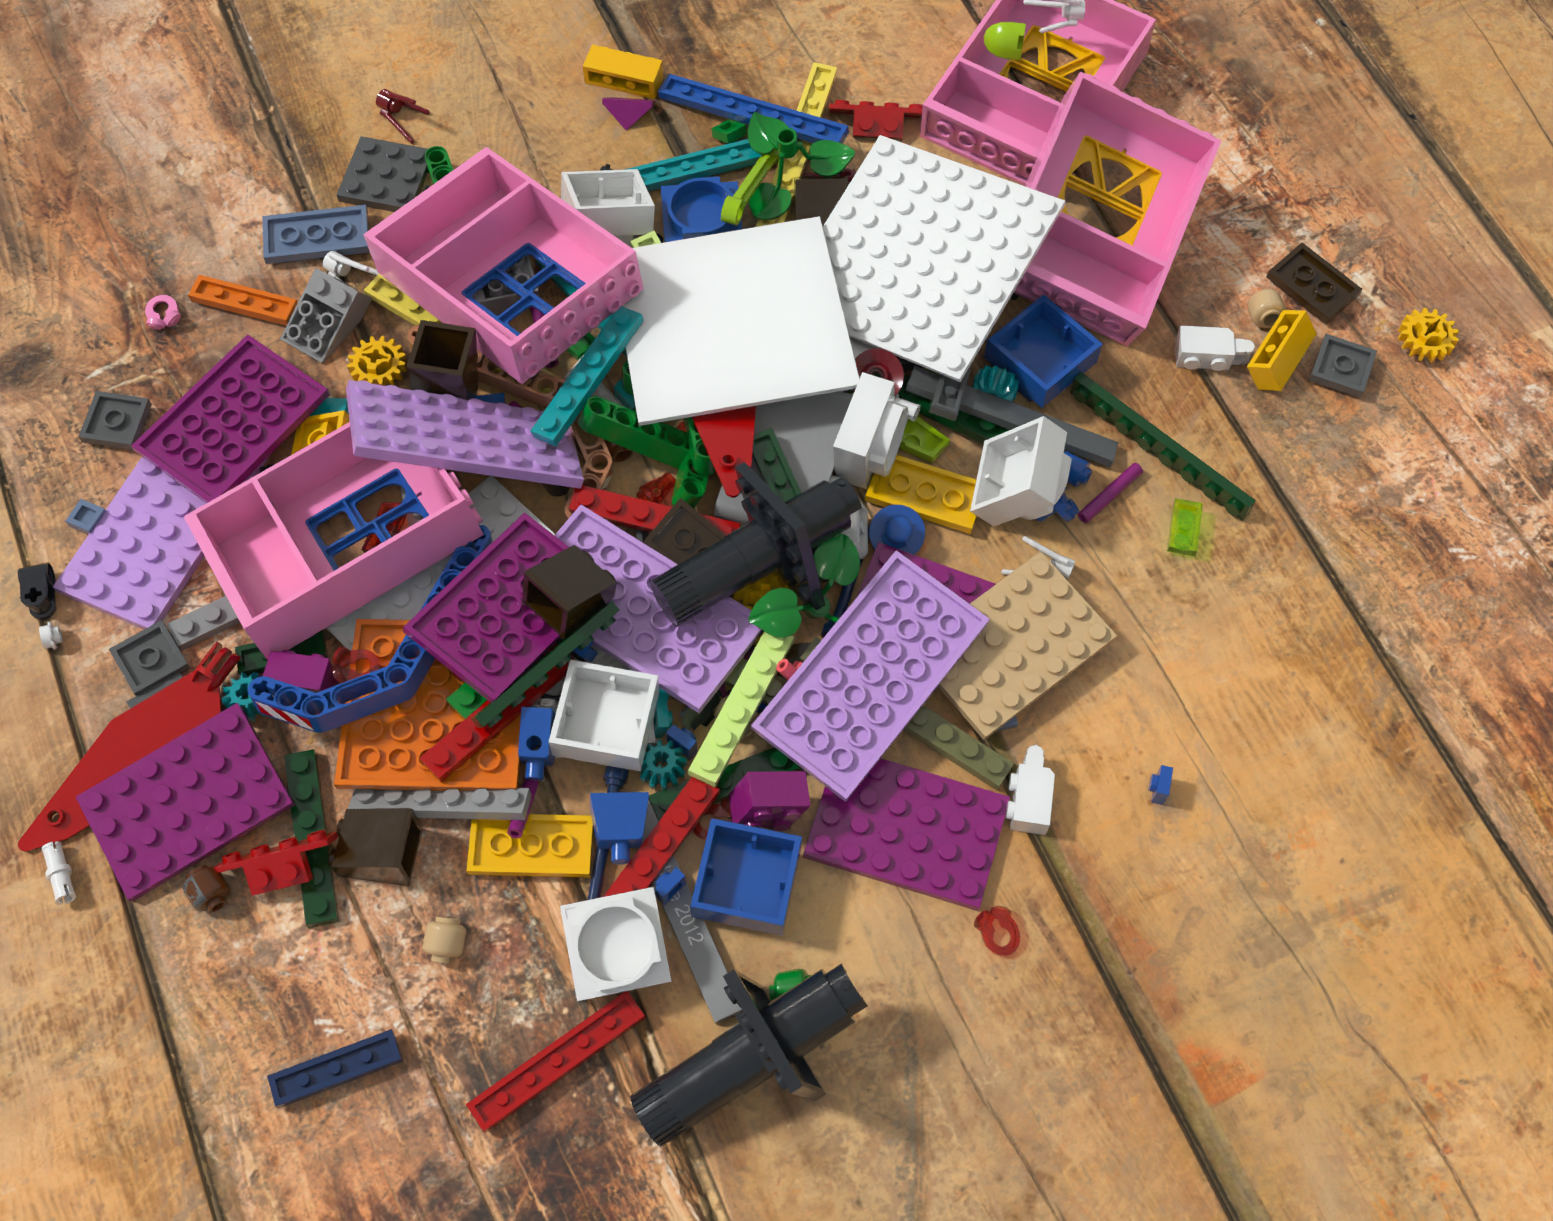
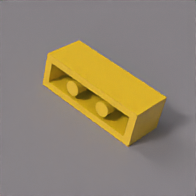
[583,44,664,99]
[1247,310,1317,391]

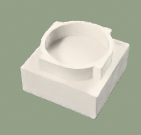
[561,169,655,247]
[833,372,908,489]
[970,416,1072,526]
[548,660,660,772]
[560,887,672,1001]

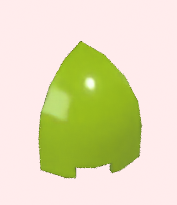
[984,22,1026,61]

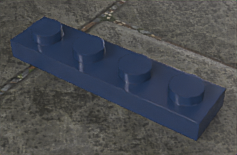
[267,1029,403,1109]

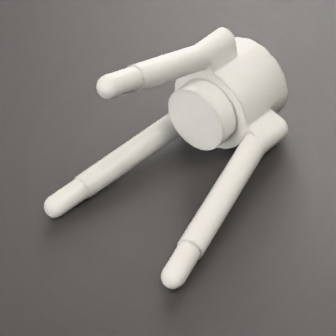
[1023,0,1085,33]
[323,251,379,281]
[1001,536,1075,580]

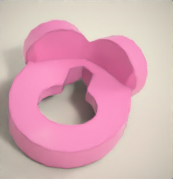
[145,295,182,330]

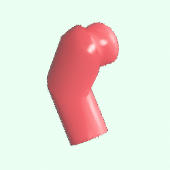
[776,659,803,680]

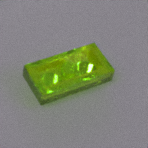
[1167,498,1203,557]

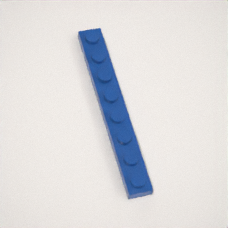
[658,74,849,144]

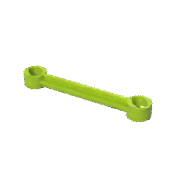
[721,148,780,226]

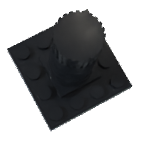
[649,462,862,627]
[630,963,868,1147]

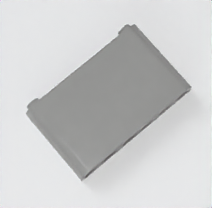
[714,391,853,527]

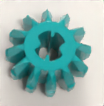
[972,365,1019,402]
[221,672,266,722]
[638,738,687,790]

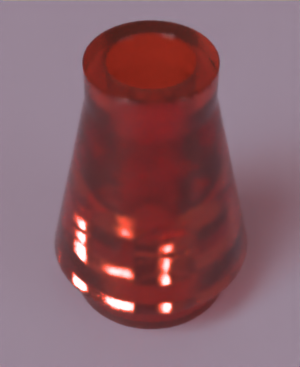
[636,472,676,504]

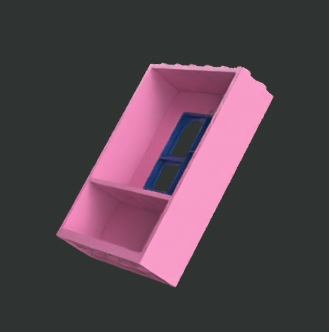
[363,147,643,384]
[184,422,484,660]

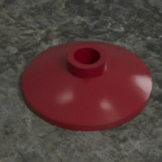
[852,348,904,397]

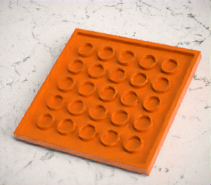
[334,619,521,791]

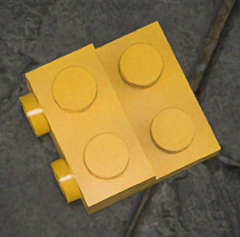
[291,410,350,455]

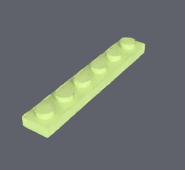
[688,632,794,787]

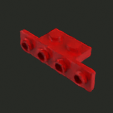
[829,100,923,140]
[213,830,338,896]

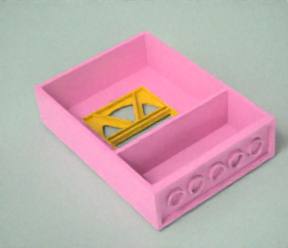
[920,0,1156,186]
[1014,72,1221,347]

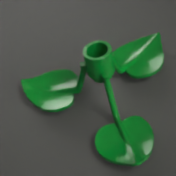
[748,112,855,220]
[748,534,860,638]

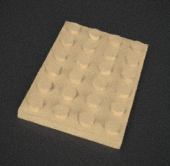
[938,551,1117,740]

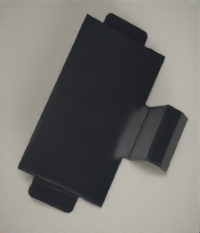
[679,689,722,731]

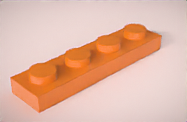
[188,275,298,326]

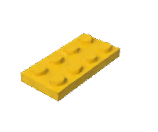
[865,455,977,534]
[467,814,594,878]

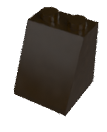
[794,176,848,227]
[407,320,478,400]
[522,544,617,640]
[329,808,423,886]

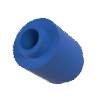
[1064,451,1092,487]

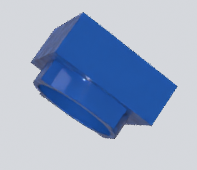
[661,176,742,242]
[984,294,1103,408]
[690,818,802,936]

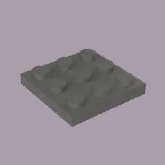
[337,136,428,212]

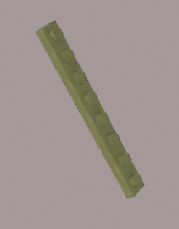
[799,637,1014,790]

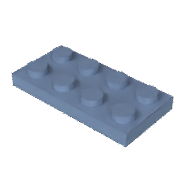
[262,205,370,264]

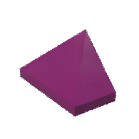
[602,97,655,130]

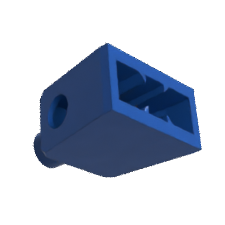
[518,707,555,781]
[589,792,649,865]

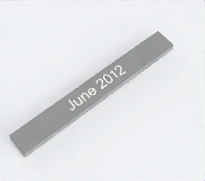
[636,800,743,1025]

